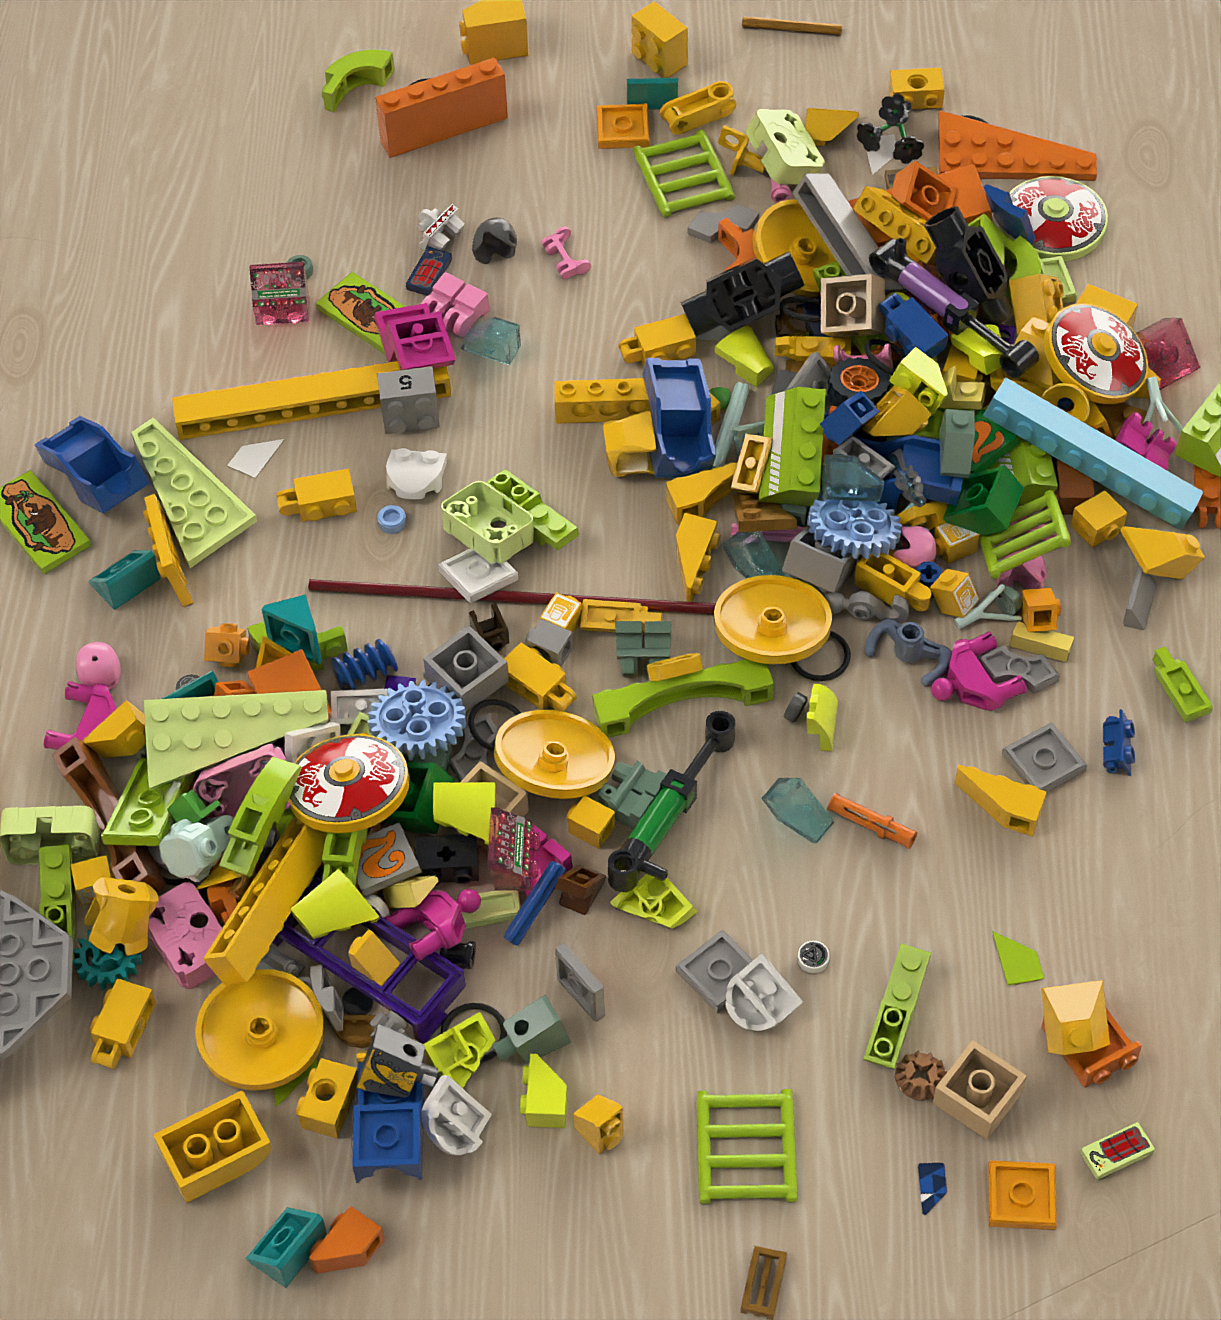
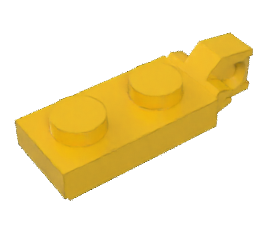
[775,336,851,365]
[580,599,662,633]

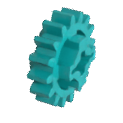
[73,929,143,990]

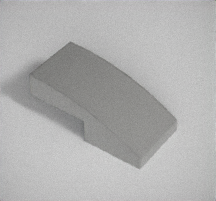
[310,964,344,1031]

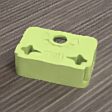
[745,109,825,185]
[441,481,534,564]
[0,806,101,865]

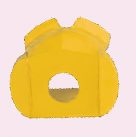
[603,411,656,477]
[84,877,159,956]

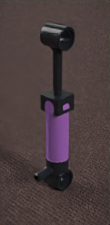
[869,238,1039,378]

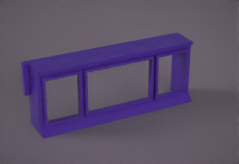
[272,874,466,1044]

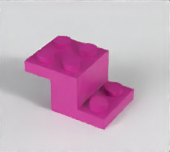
[374,303,456,370]

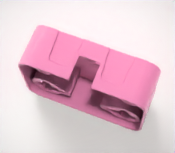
[193,744,290,819]
[148,882,222,989]

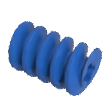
[332,639,398,690]

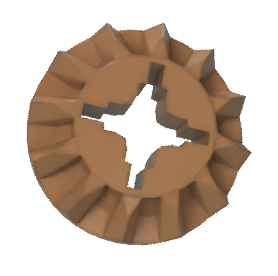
[895,1050,947,1100]

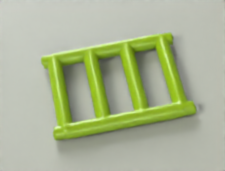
[633,130,736,218]
[979,490,1071,579]
[696,1089,797,1204]

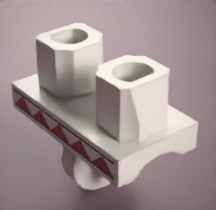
[418,204,465,251]

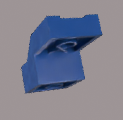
[643,358,717,478]
[34,416,150,514]
[841,435,963,510]
[352,1060,424,1183]

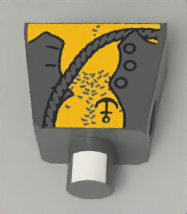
[356,1024,438,1098]

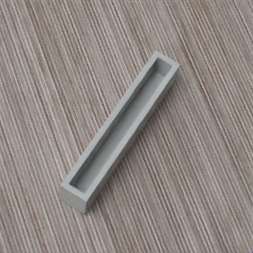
[793,174,906,297]

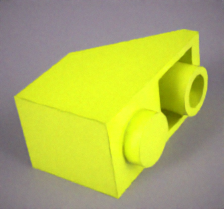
[889,347,948,414]
[520,1053,568,1128]

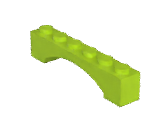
[592,658,774,738]

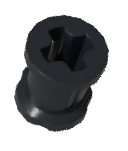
[440,941,476,969]

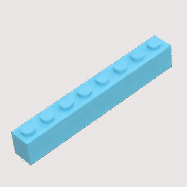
[983,377,1203,530]

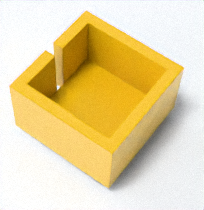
[631,1,688,78]

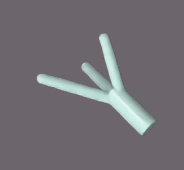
[1143,377,1183,433]
[954,584,1022,629]

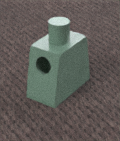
[492,994,571,1064]

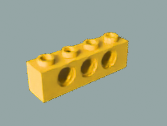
[853,186,937,266]
[554,378,652,424]

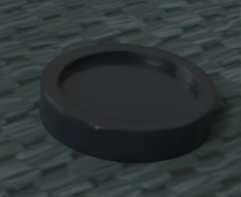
[342,987,374,1015]

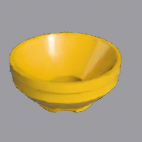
[1041,383,1090,423]

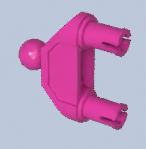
[931,631,1027,711]
[43,681,117,750]
[384,889,481,961]

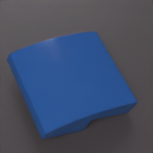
[984,184,1036,245]

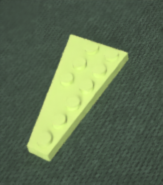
[131,418,257,568]
[144,690,328,791]

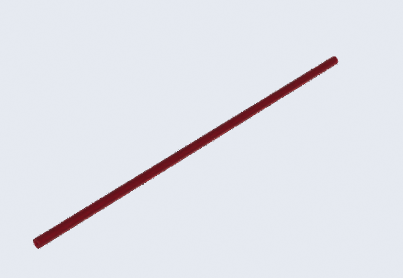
[308,579,716,615]

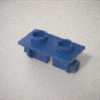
[1103,709,1135,776]

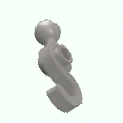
[825,591,910,623]

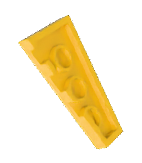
[143,493,194,607]

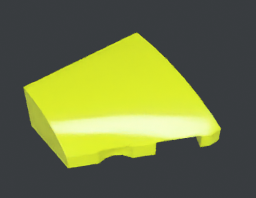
[951,324,1003,375]
[715,325,774,387]
[806,683,838,751]
[433,782,496,846]
[291,869,380,939]
[610,874,698,929]
[423,1012,496,1088]

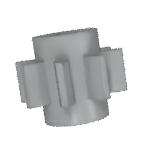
[369,1010,410,1038]

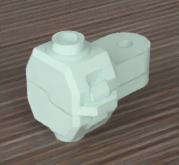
[159,815,234,882]

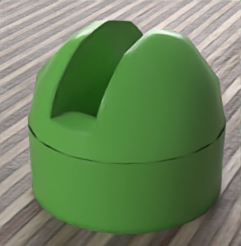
[709,387,730,410]

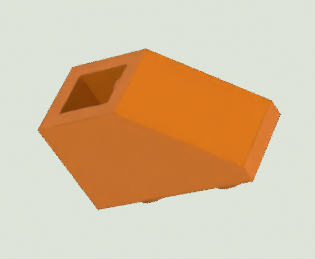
[309,1206,385,1274]

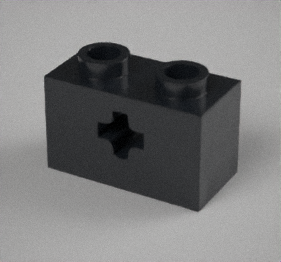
[415,834,479,886]

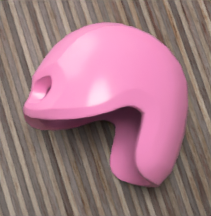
[893,526,936,570]
[996,547,1047,589]
[76,642,121,690]

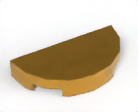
[333,1014,387,1048]

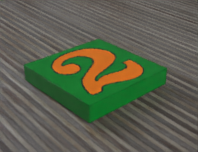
[970,409,1020,474]

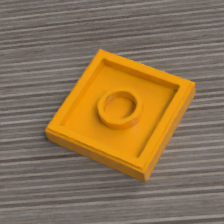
[597,104,649,149]
[988,1160,1057,1230]

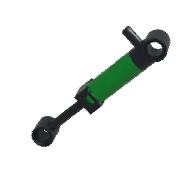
[608,711,736,892]

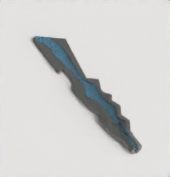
[884,448,926,507]

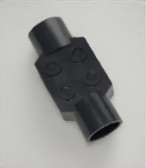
[924,206,1014,326]
[680,251,805,337]

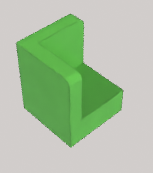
[167,789,221,823]

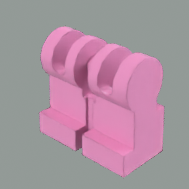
[421,272,490,337]

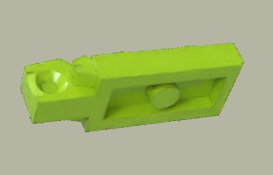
[1152,646,1213,723]

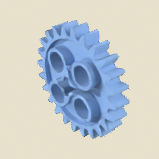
[807,491,902,559]
[368,680,466,760]

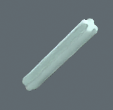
[712,382,749,469]

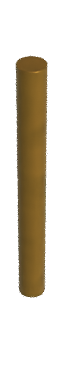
[742,17,842,35]

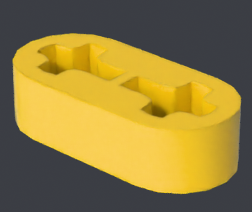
[647,653,703,681]

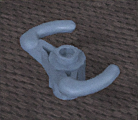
[865,619,952,686]

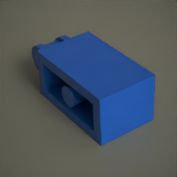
[878,293,948,359]
[820,391,880,446]

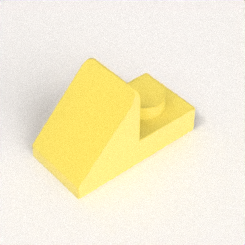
[939,366,986,410]

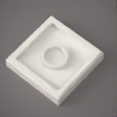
[438,549,518,604]

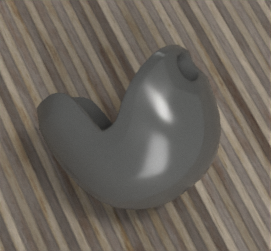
[472,217,517,264]

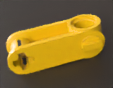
[659,81,737,135]

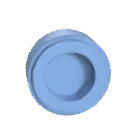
[377,505,406,534]

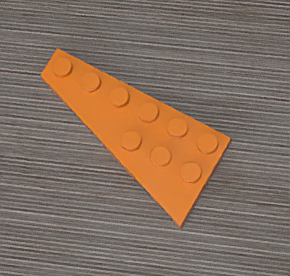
[938,110,1097,181]

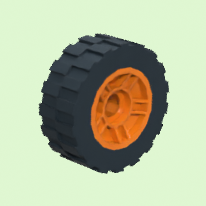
[827,357,890,407]

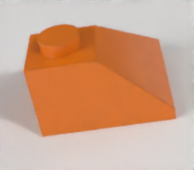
[891,161,957,221]

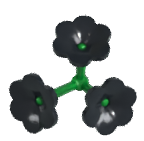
[857,94,925,164]

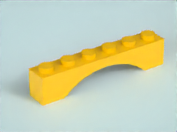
[666,462,836,525]

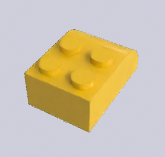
[153,1090,271,1203]

